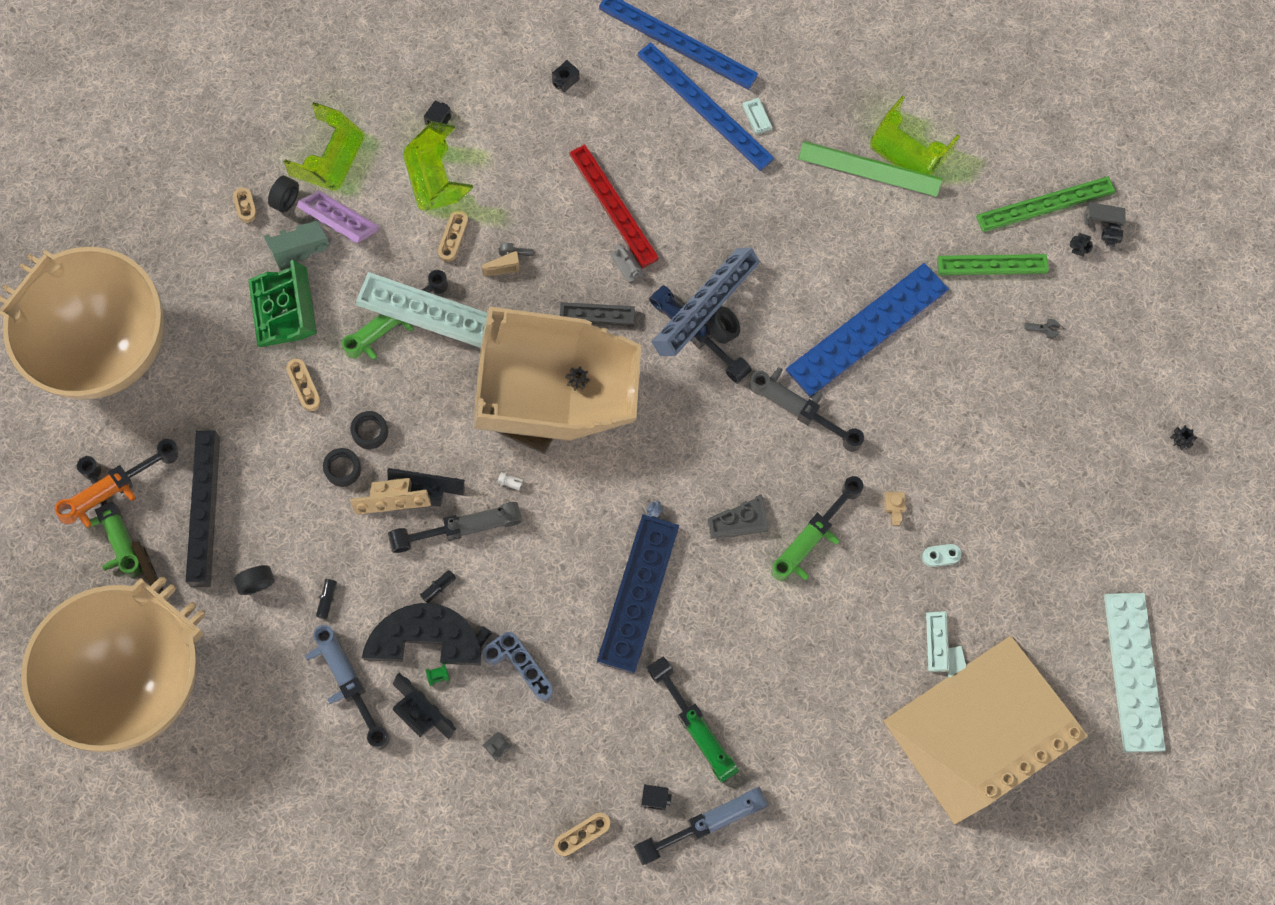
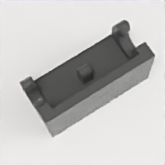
[1084,202,1125,229]

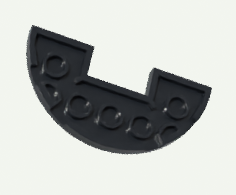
[362,603,481,666]

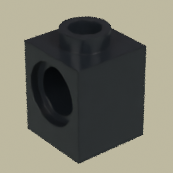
[552,60,580,92]
[424,100,452,133]
[641,784,672,811]

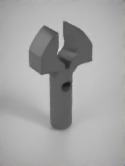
[499,243,534,256]
[1024,319,1060,339]

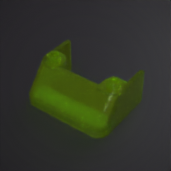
[870,96,960,175]
[284,102,365,191]
[403,121,473,211]

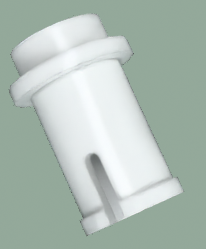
[497,472,523,491]

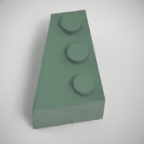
[263,220,330,269]

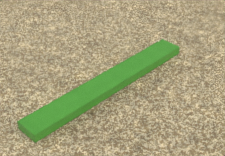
[798,141,943,197]
[976,176,1116,232]

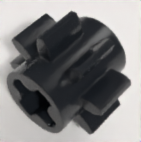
[1101,223,1124,247]
[1070,233,1093,257]
[565,366,590,391]
[1170,425,1197,450]

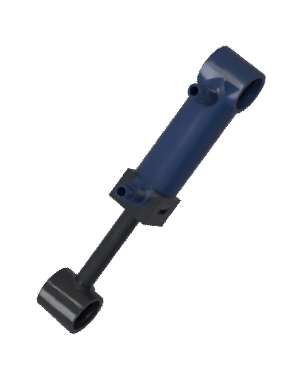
[649,285,752,384]

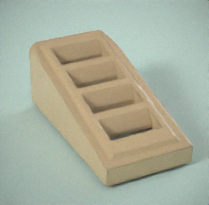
[482,251,520,277]

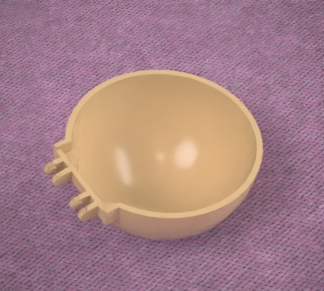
[0,247,165,400]
[21,576,206,753]

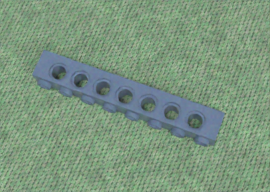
[651,247,760,356]

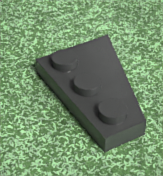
[708,494,769,539]

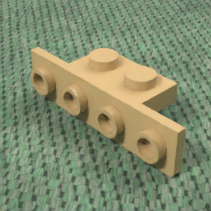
[350,478,431,515]

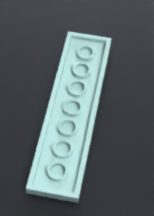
[355,272,487,348]
[1104,593,1166,752]

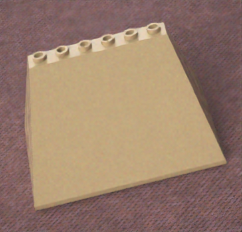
[883,635,1088,824]

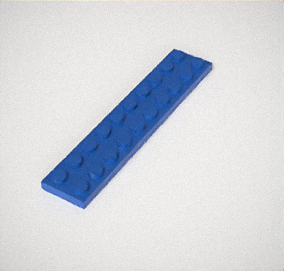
[786,263,949,397]

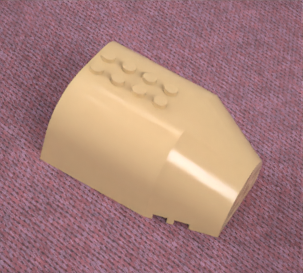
[473,306,641,441]

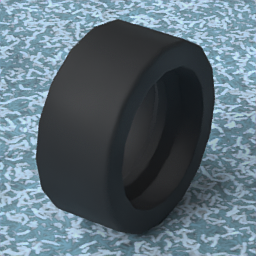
[268,175,299,213]
[706,306,740,344]
[350,411,388,450]
[322,448,361,487]
[234,565,275,595]

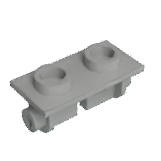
[610,244,644,283]

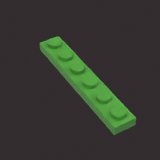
[937,254,1049,276]

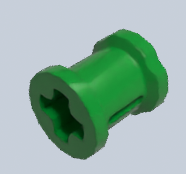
[426,664,450,686]

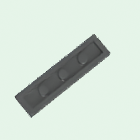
[560,302,635,326]

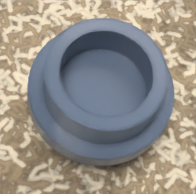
[646,500,663,518]

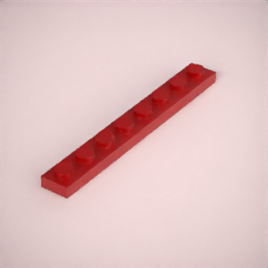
[569,144,659,269]

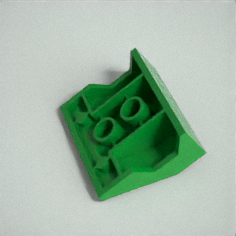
[248,260,317,347]

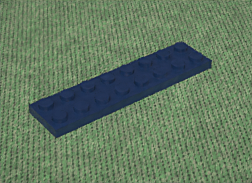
[596,514,679,674]

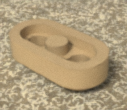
[233,187,257,223]

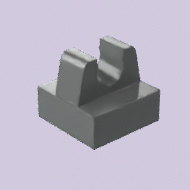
[483,732,511,761]

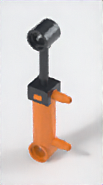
[55,439,179,528]

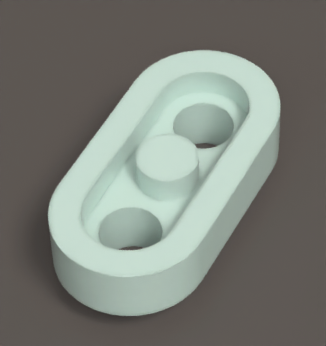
[922,544,961,567]

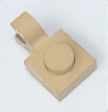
[884,492,906,526]

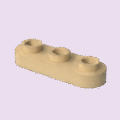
[438,211,468,262]
[286,359,321,411]
[554,813,610,857]

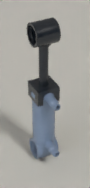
[305,625,390,750]
[634,786,769,866]

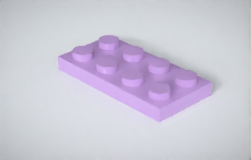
[297,190,379,243]

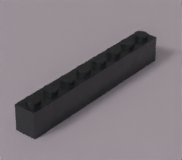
[185,430,220,587]

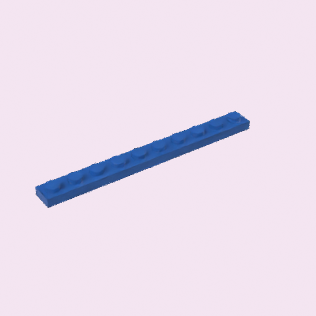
[599,0,758,90]
[638,42,774,171]

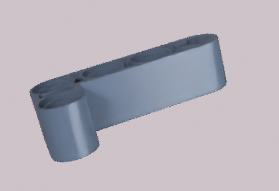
[483,632,553,702]

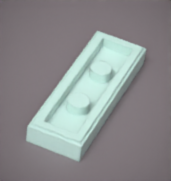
[926,611,950,672]

